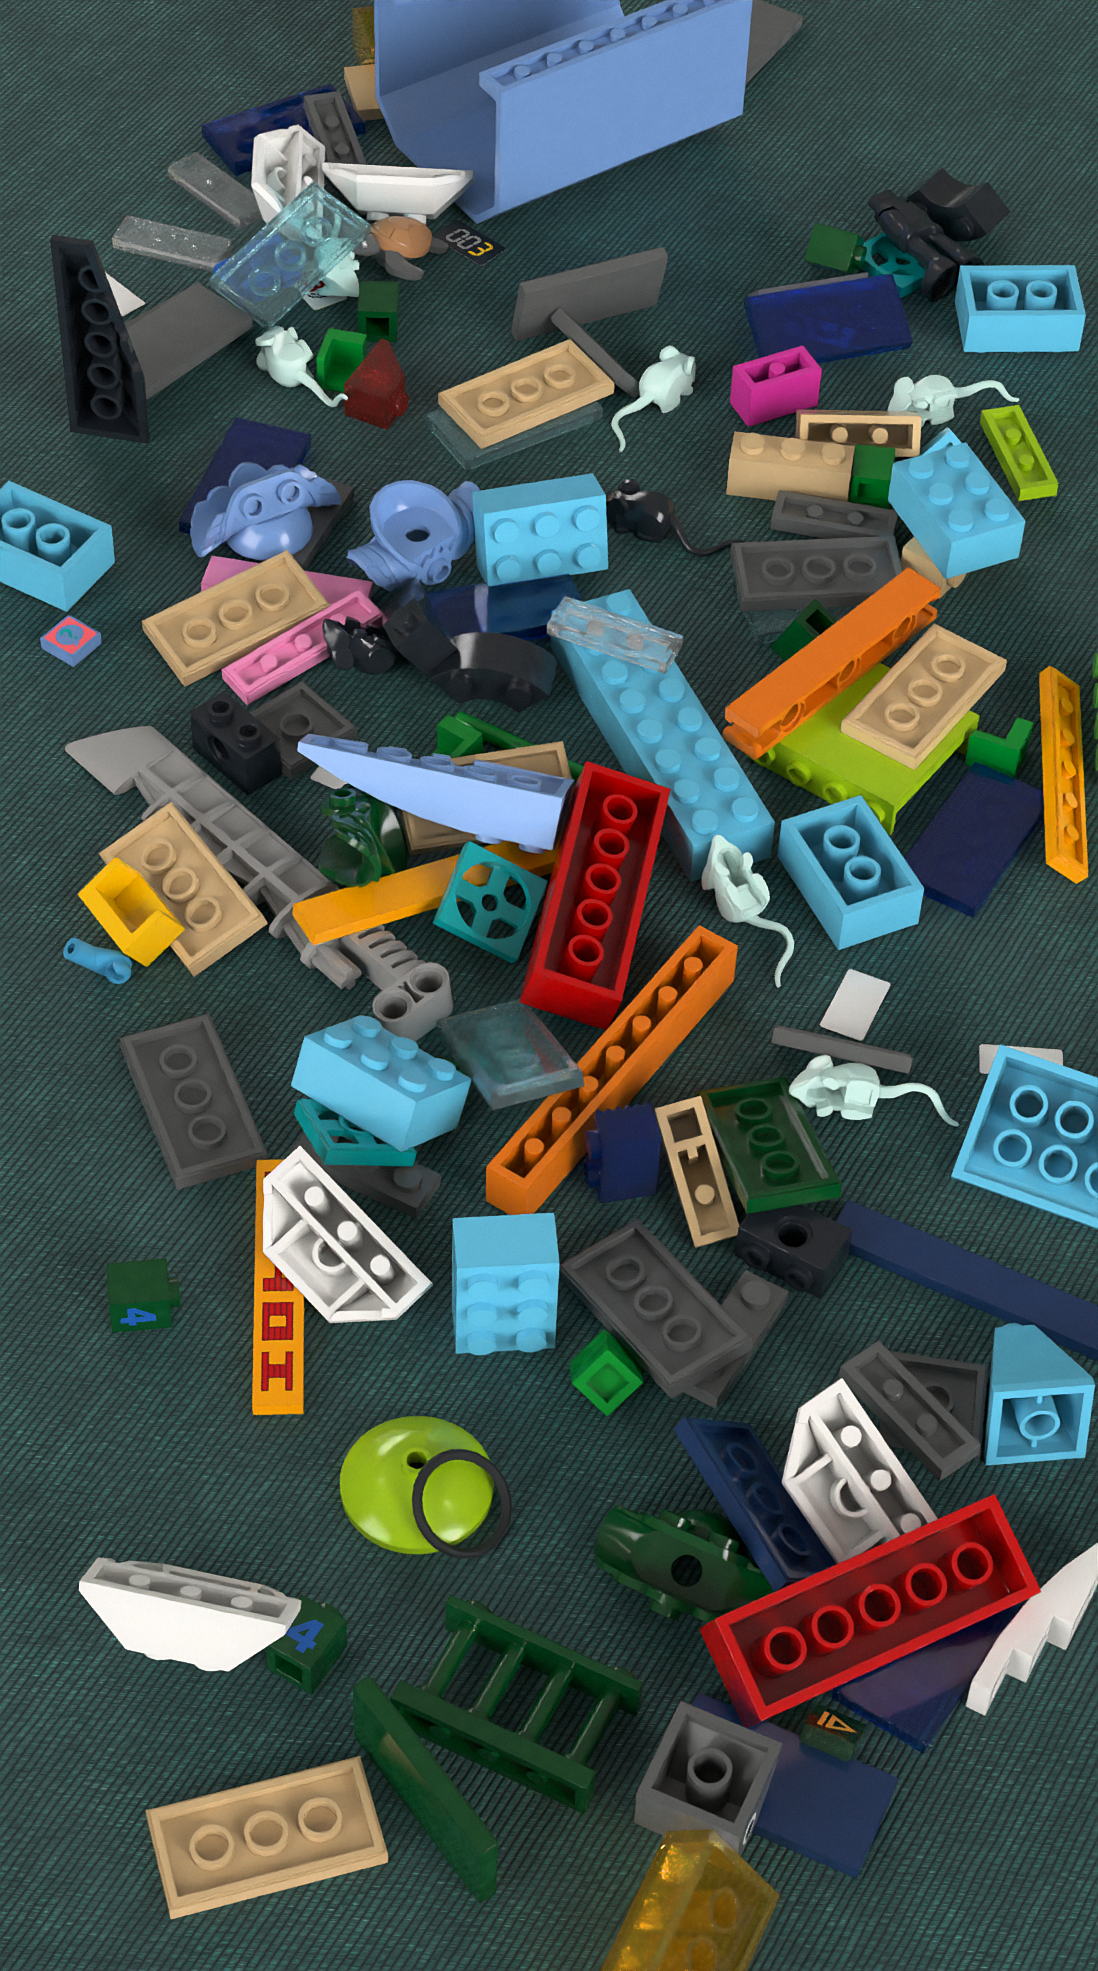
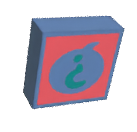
[40,615,102,667]

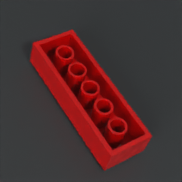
[519,761,671,1030]
[699,1494,1041,1728]

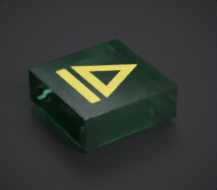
[799,1704,868,1762]

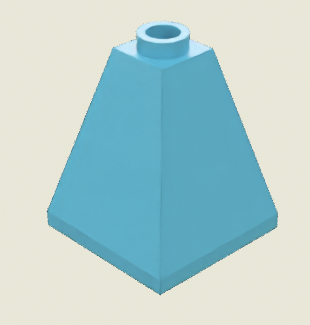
[984,1323,1095,1465]

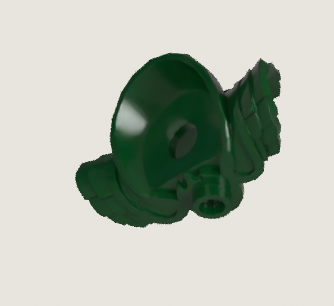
[319,783,407,888]
[594,1505,774,1623]

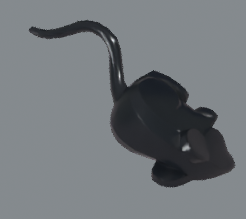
[606,479,745,557]
[322,616,404,675]

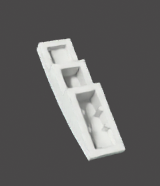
[965,1543,1098,1716]

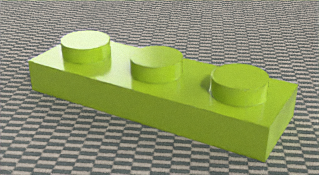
[980,405,1059,501]

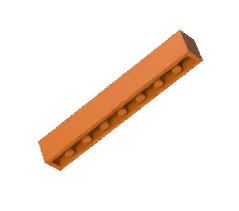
[486,925,738,1215]

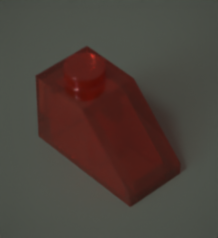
[344,338,408,430]

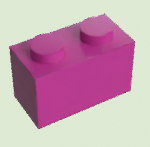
[730,345,822,427]

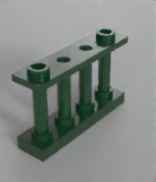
[390,1595,643,1814]

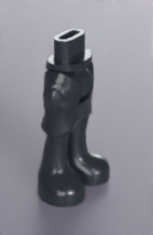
[868,190,984,302]

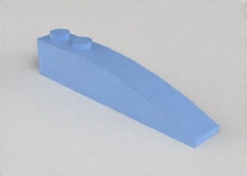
[297,734,575,853]

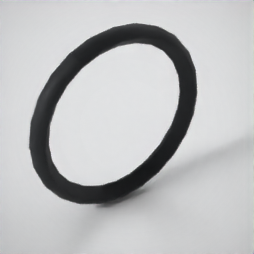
[412,1449,512,1559]

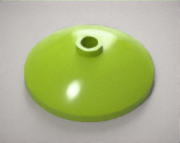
[340,1416,494,1554]

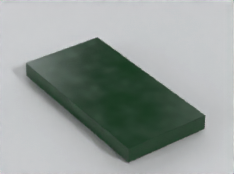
[695,1077,841,1214]
[353,1676,498,1903]

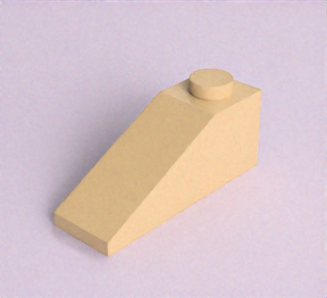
[655,1096,739,1248]

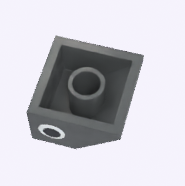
[634,1701,783,1867]

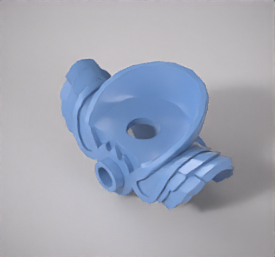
[190,462,341,560]
[346,480,480,592]

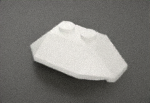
[251,125,325,245]
[322,162,475,225]
[263,1146,433,1323]
[782,1378,938,1564]
[79,1557,301,1671]

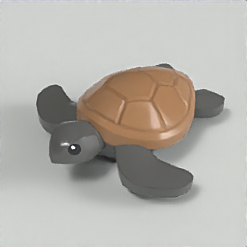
[342,216,448,280]

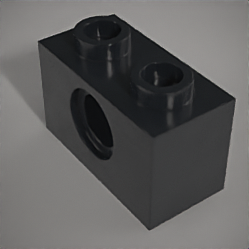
[190,691,282,795]
[735,1204,853,1299]

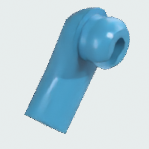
[63,938,132,984]

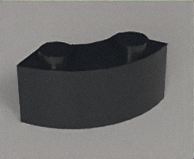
[905,168,1010,241]
[430,632,558,712]

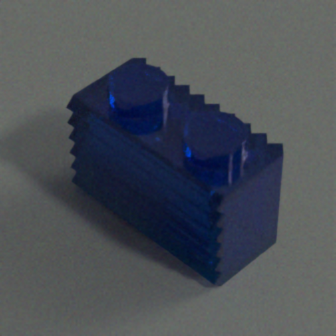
[584,1102,661,1203]

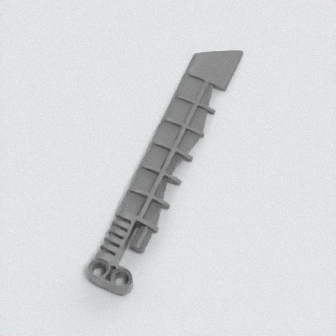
[65,726,453,1042]

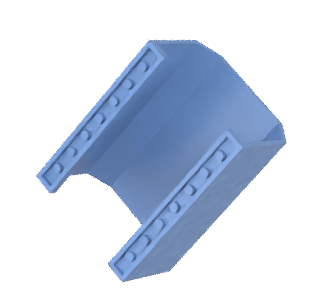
[374,0,753,224]

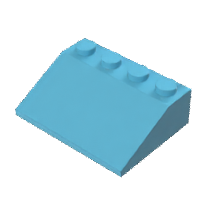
[951,1044,1098,1230]

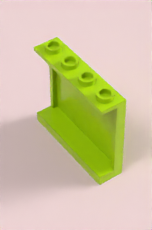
[746,663,980,835]

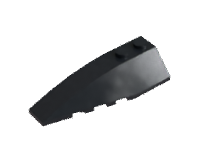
[50,235,150,444]

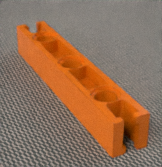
[723,567,941,760]

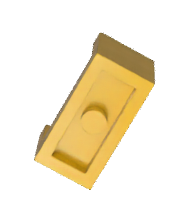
[78,857,185,967]

